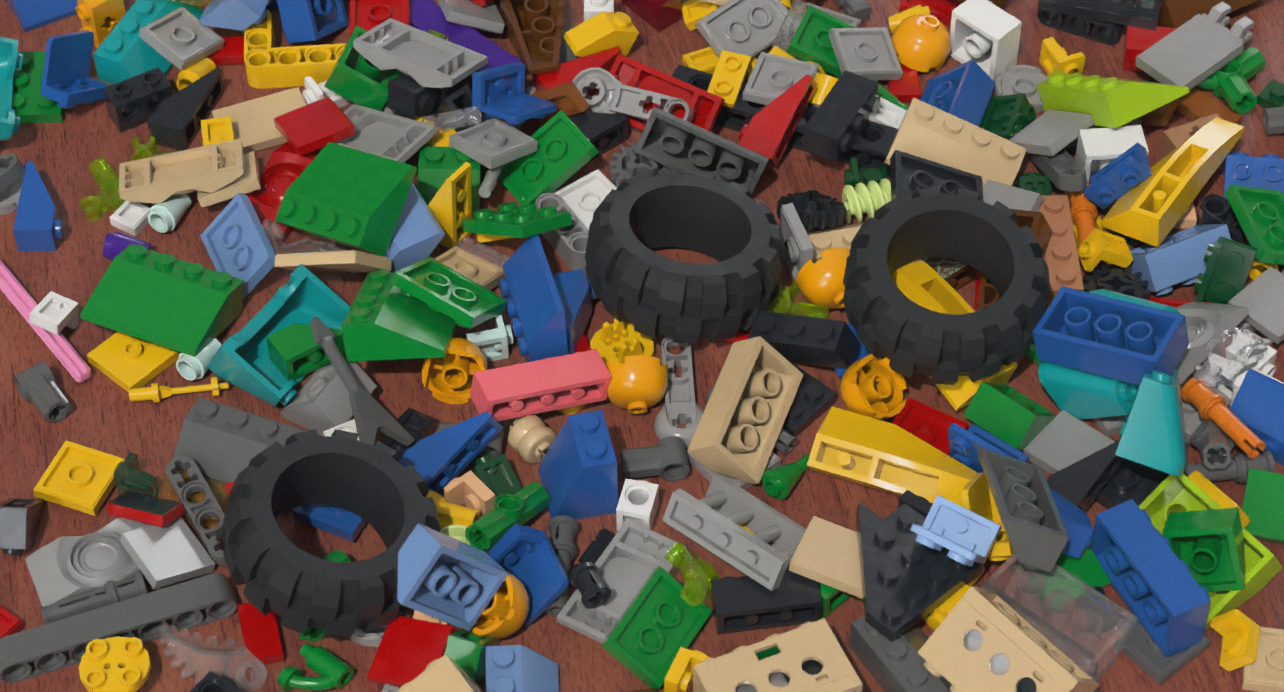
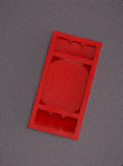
[610,53,725,132]
[244,142,321,245]

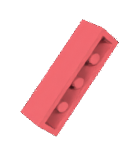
[470,349,612,421]

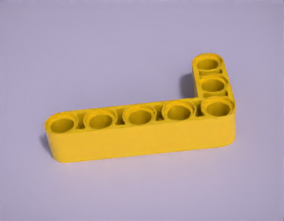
[244,9,346,89]

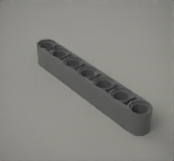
[0,573,237,683]

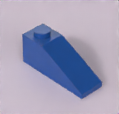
[13,162,64,251]
[552,269,596,354]
[399,411,503,494]

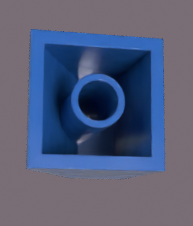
[538,410,618,520]

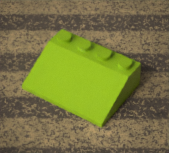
[1036,71,1190,128]
[1138,474,1283,631]

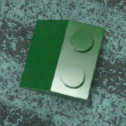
[324,25,401,111]
[418,146,484,216]
[963,381,1057,450]
[1162,508,1245,592]

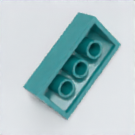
[93,0,204,85]

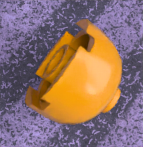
[891,14,951,72]
[796,247,850,309]
[422,338,488,404]
[840,354,907,421]
[605,355,668,414]
[470,572,529,639]

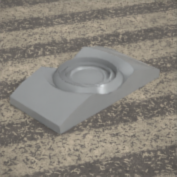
[353,18,488,88]
[320,104,438,163]
[1175,301,1249,385]
[25,517,150,606]
[556,519,687,643]

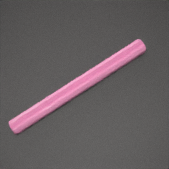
[0,259,92,383]

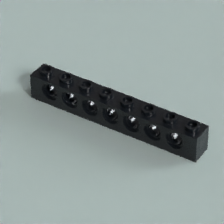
[672,65,898,177]

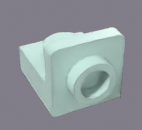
[466,314,513,362]

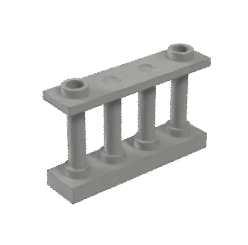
[662,473,806,591]

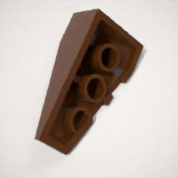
[500,0,565,75]

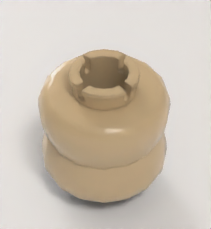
[508,415,556,464]

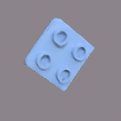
[910,495,1002,567]

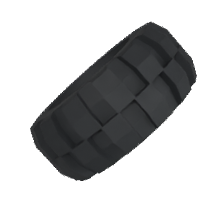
[585,169,785,344]
[843,187,1050,385]
[221,429,440,638]

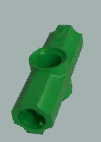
[465,481,550,551]

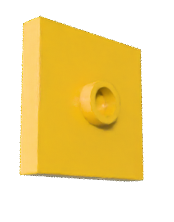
[87,331,180,393]
[33,440,127,516]

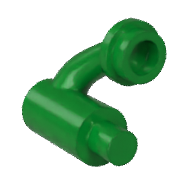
[277,643,354,692]

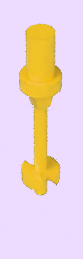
[129,377,229,403]

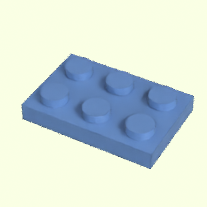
[200,193,276,300]

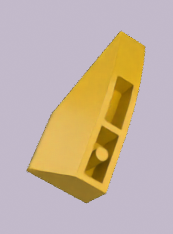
[1101,117,1245,247]
[891,259,1018,411]
[807,406,1002,523]

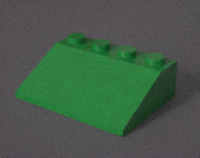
[275,142,418,257]
[80,244,244,357]
[341,269,458,362]

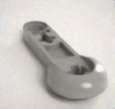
[572,67,693,123]
[654,336,704,448]

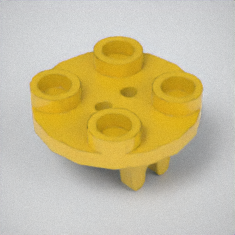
[590,319,654,365]
[79,636,151,692]

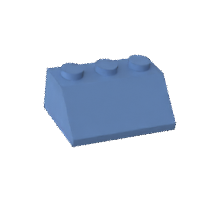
[199,0,272,31]
[385,182,445,273]
[1122,224,1232,296]
[397,523,509,631]
[486,645,559,692]

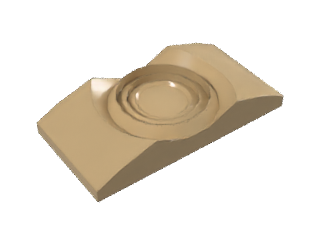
[119,139,244,204]

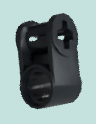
[1196,194,1247,244]

